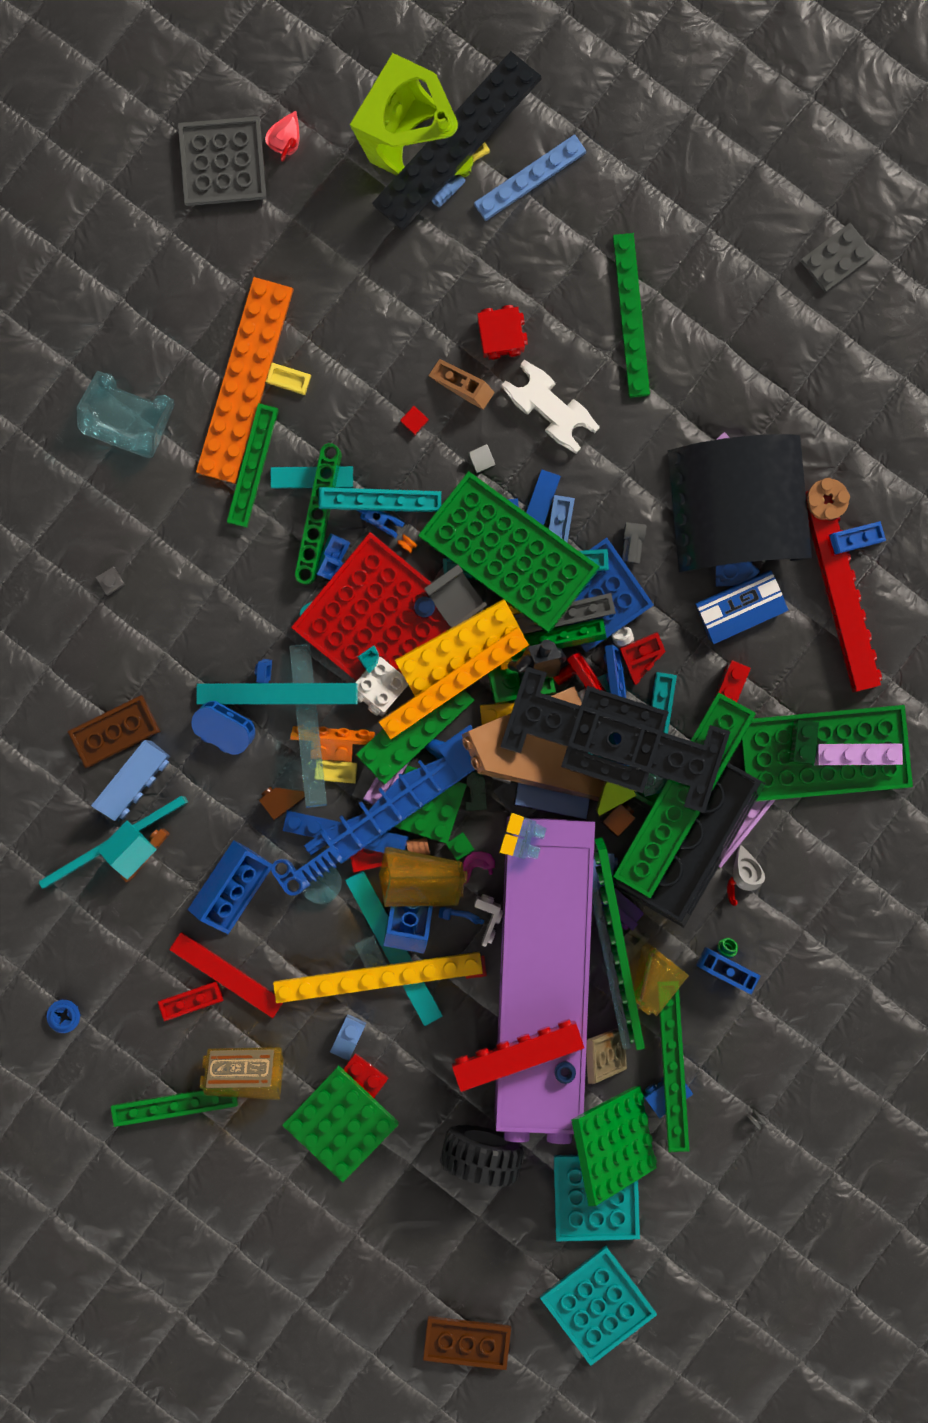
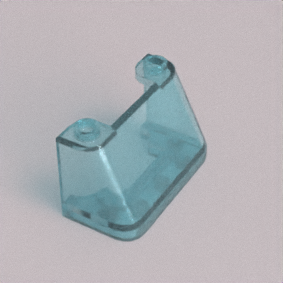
[77,371,174,458]

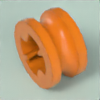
[397,534,417,554]

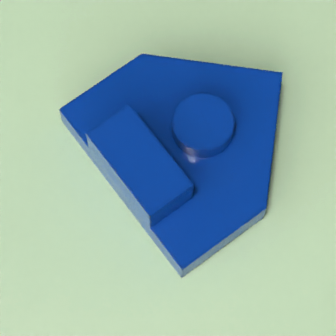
[716,562,760,586]

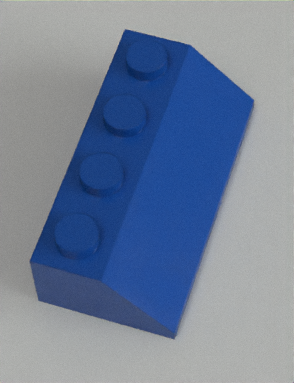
[188,840,272,934]

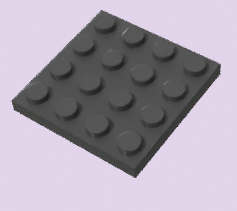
[178,116,267,206]

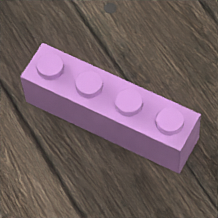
[814,744,903,765]

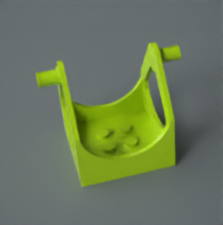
[350,53,473,177]

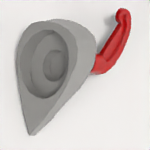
[727,845,765,906]

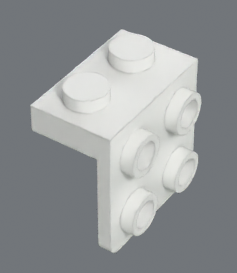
[355,657,408,717]
[474,894,503,947]

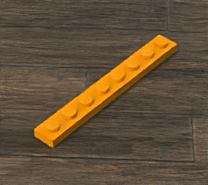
[379,627,529,739]

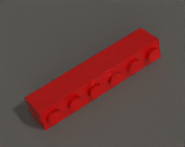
[452,1019,585,1092]

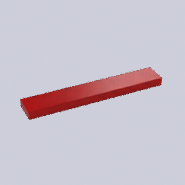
[169,932,283,1018]

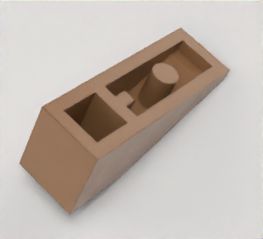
[429,359,495,410]

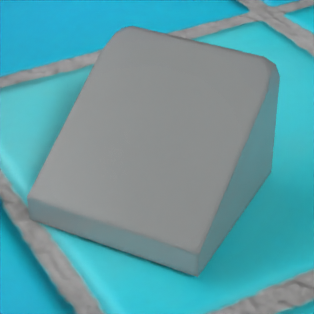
[469,444,496,473]

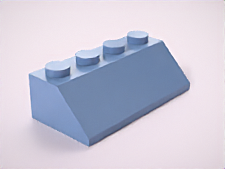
[91,740,170,821]

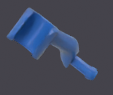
[439,907,484,924]

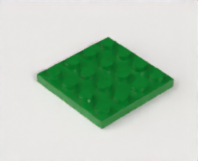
[282,1065,399,1182]

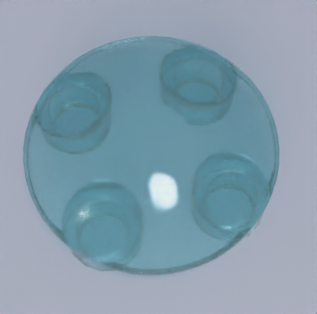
[302,866,342,904]

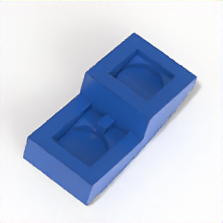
[316,533,350,580]

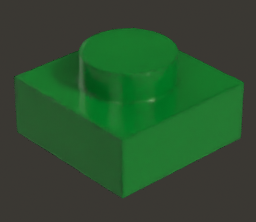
[447,832,474,861]

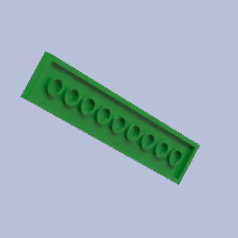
[613,692,756,898]
[594,838,645,1050]

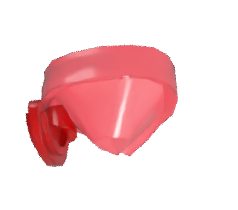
[265,111,300,162]

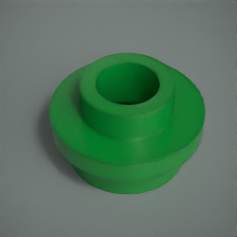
[717,938,738,958]

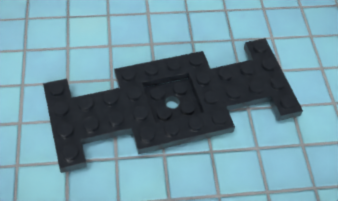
[500,667,731,813]

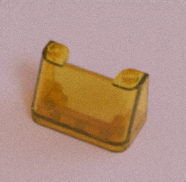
[633,942,689,1016]

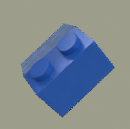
[383,881,436,954]

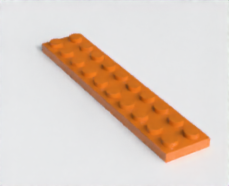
[196,277,294,484]

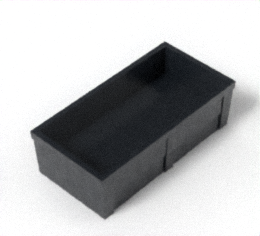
[613,763,766,928]

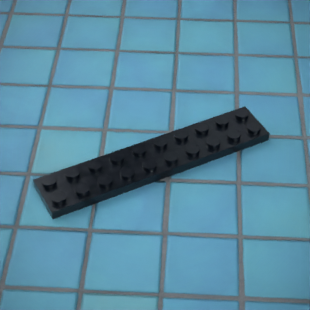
[372,51,542,231]

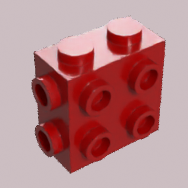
[477,305,528,360]

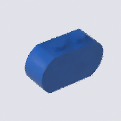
[191,701,255,755]
[696,947,761,995]

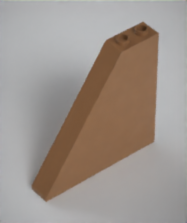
[462,686,605,802]

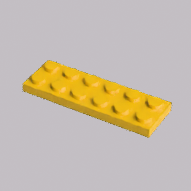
[395,599,524,696]

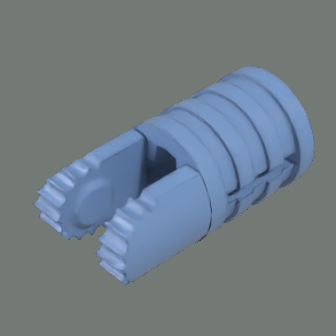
[431,175,466,208]

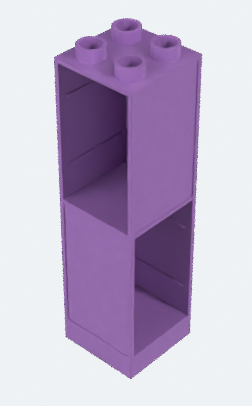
[494,817,595,1144]

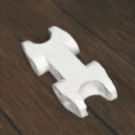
[502,360,599,454]

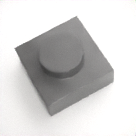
[96,567,125,595]

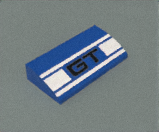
[695,570,789,644]

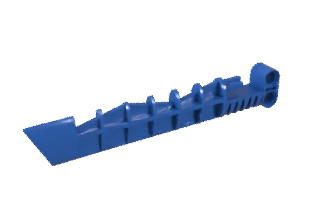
[271,725,475,896]

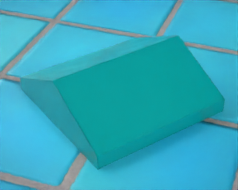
[97,820,157,880]

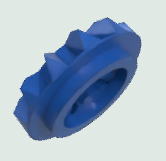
[47,999,81,1033]

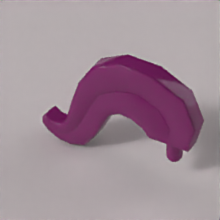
[454,851,495,885]

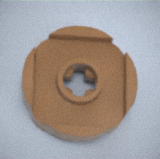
[807,478,850,520]

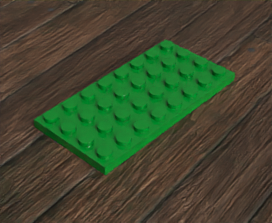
[418,471,600,633]
[741,705,913,801]

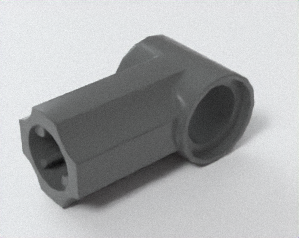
[622,522,646,564]

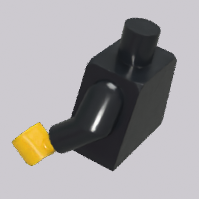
[501,640,566,680]

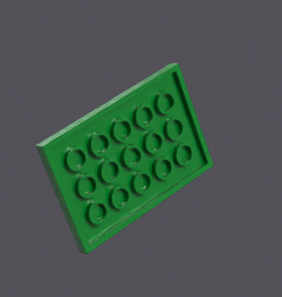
[571,1086,657,1206]

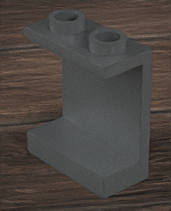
[424,565,487,628]

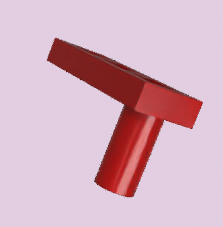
[553,652,606,692]

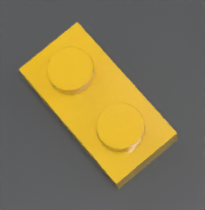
[480,702,515,725]

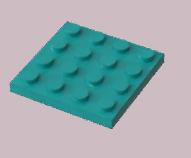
[554,1155,640,1241]
[540,1246,657,1366]

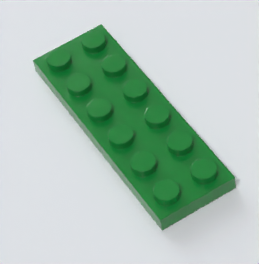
[356,690,474,785]

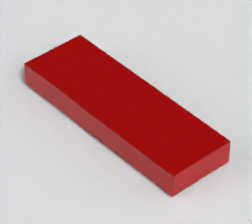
[158,981,224,1021]

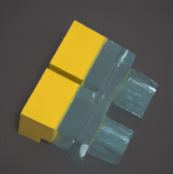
[499,813,547,859]

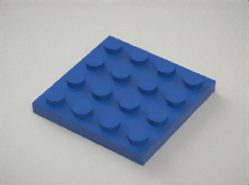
[567,538,654,652]

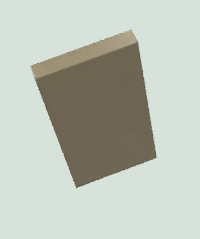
[586,1028,627,1084]

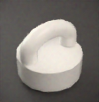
[612,627,634,648]

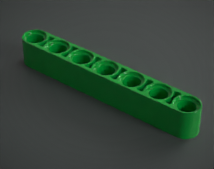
[295,443,342,585]

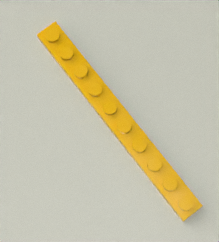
[273,952,483,1003]

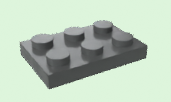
[801,223,875,293]

